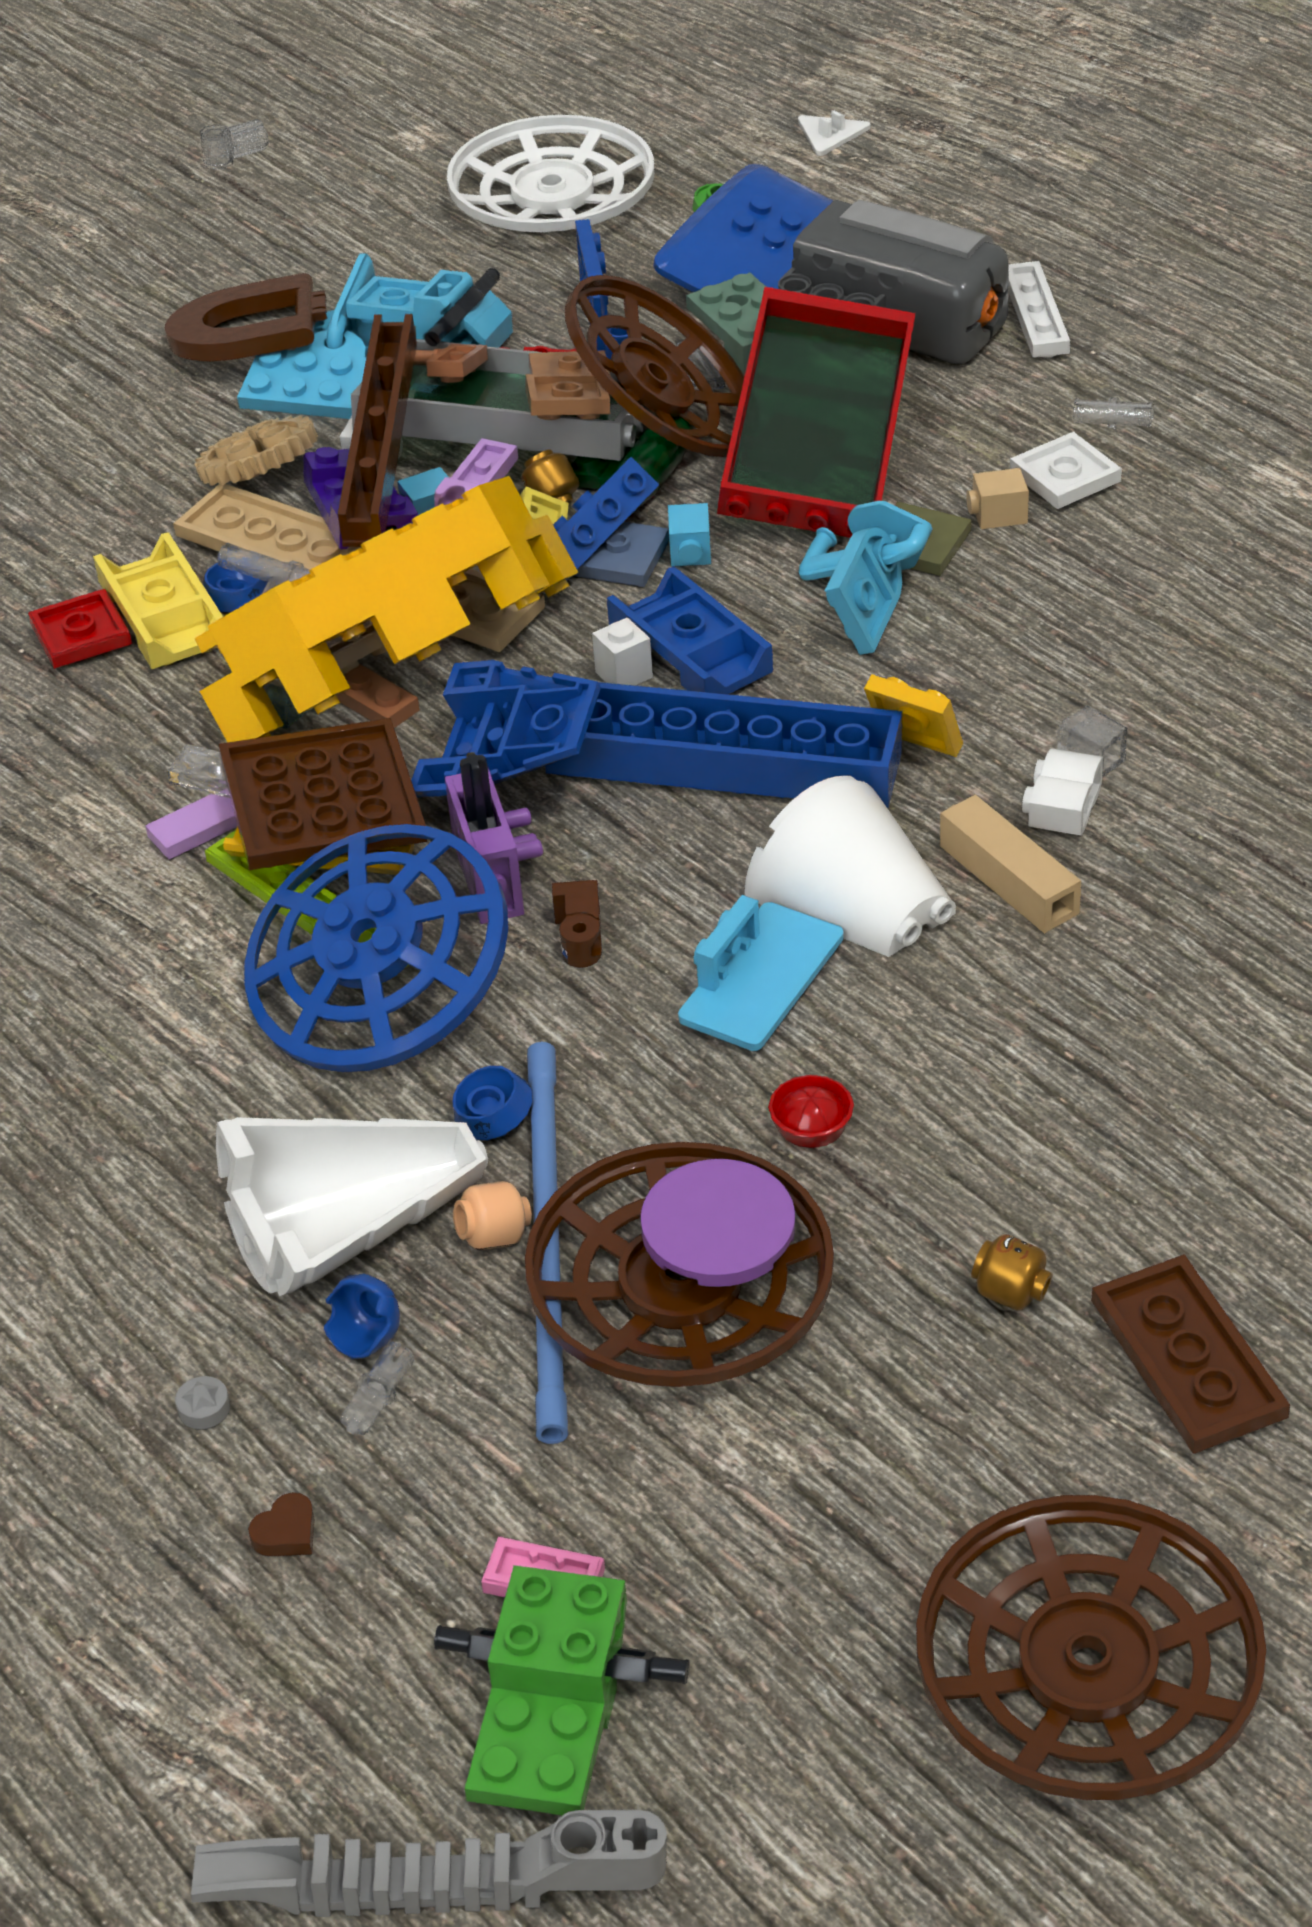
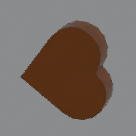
[248,1492,315,1556]

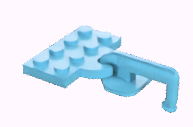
[237,253,375,419]

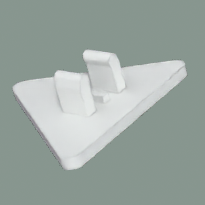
[798,110,870,156]

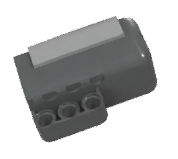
[778,200,1009,364]

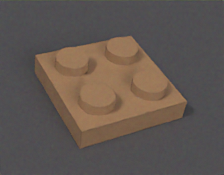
[525,373,610,420]

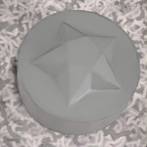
[175,1376,230,1429]

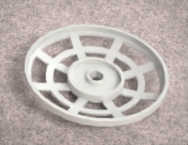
[447,115,655,232]

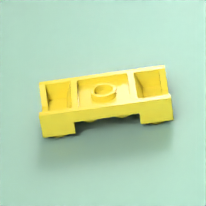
[93,532,223,669]

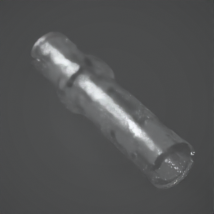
[218,542,310,585]

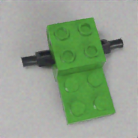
[434,1565,690,1815]

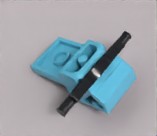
[346,268,513,348]

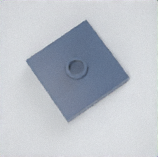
[573,522,669,587]

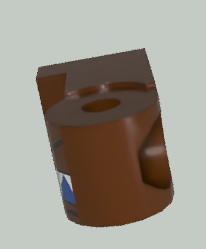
[552,880,602,968]

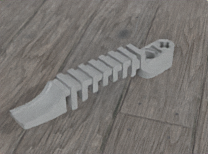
[191,1810,667,1917]

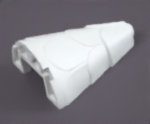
[216,1117,488,1296]

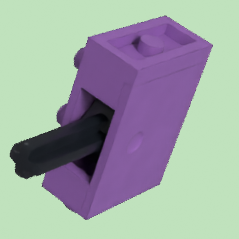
[445,752,543,924]

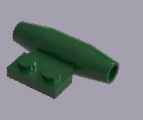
[571,416,696,511]

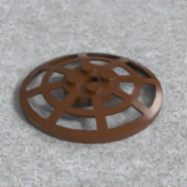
[565,275,760,457]
[525,1142,834,1387]
[916,1495,1266,1800]

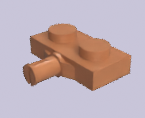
[414,344,488,383]

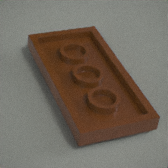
[1091,1254,1290,1454]

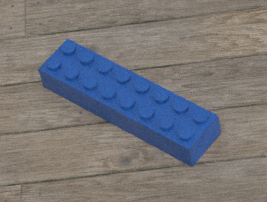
[545,682,902,808]

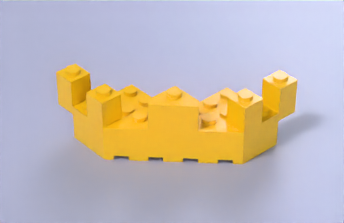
[194,476,579,743]

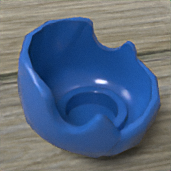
[324,1274,400,1359]

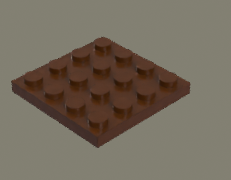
[219,718,427,870]

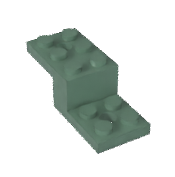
[686,272,849,424]

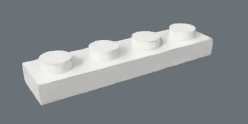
[1008,261,1070,358]

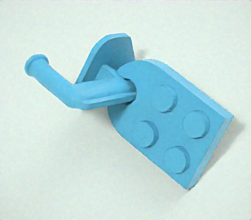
[798,501,932,655]

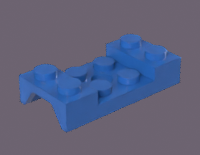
[607,566,773,694]

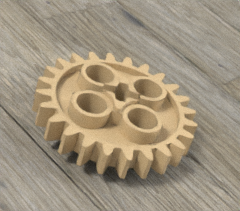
[195,415,318,486]

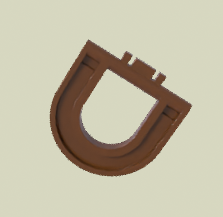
[165,273,327,361]

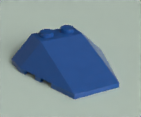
[411,660,601,798]

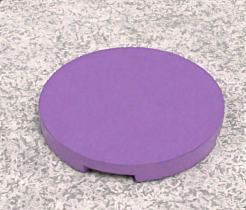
[641,1159,795,1287]

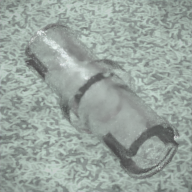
[1073,397,1154,429]

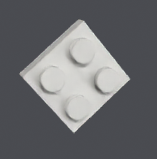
[1010,432,1122,509]

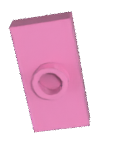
[481,1537,605,1597]

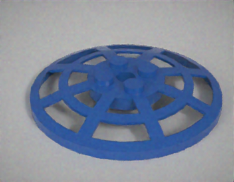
[244,824,508,1072]

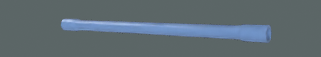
[527,1042,568,1444]

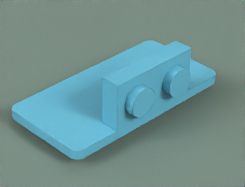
[678,895,844,1051]

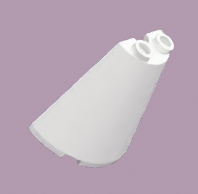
[745,776,956,957]

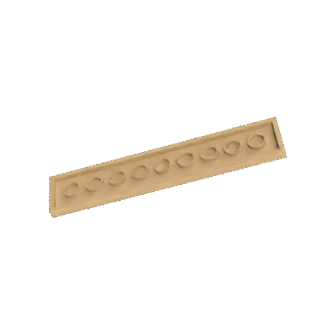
[173,484,545,652]

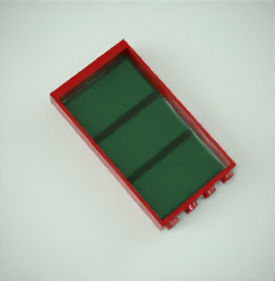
[717,287,916,538]

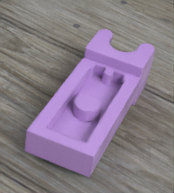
[434,438,518,507]

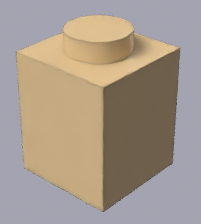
[967,468,1029,529]

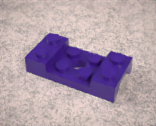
[303,447,418,550]

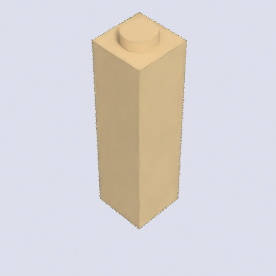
[940,794,1081,933]

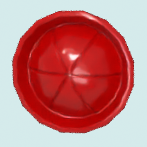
[768,1075,854,1148]

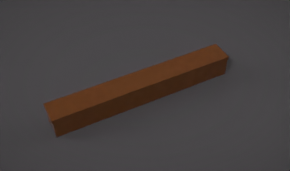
[338,314,417,547]

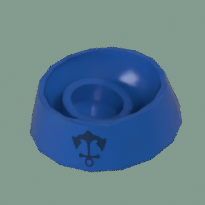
[202,559,270,613]
[453,1066,533,1140]

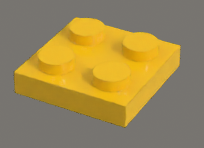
[864,674,963,757]

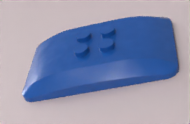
[653,164,833,292]

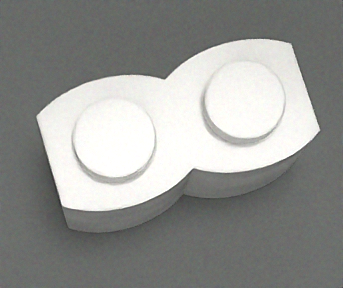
[1022,748,1103,835]

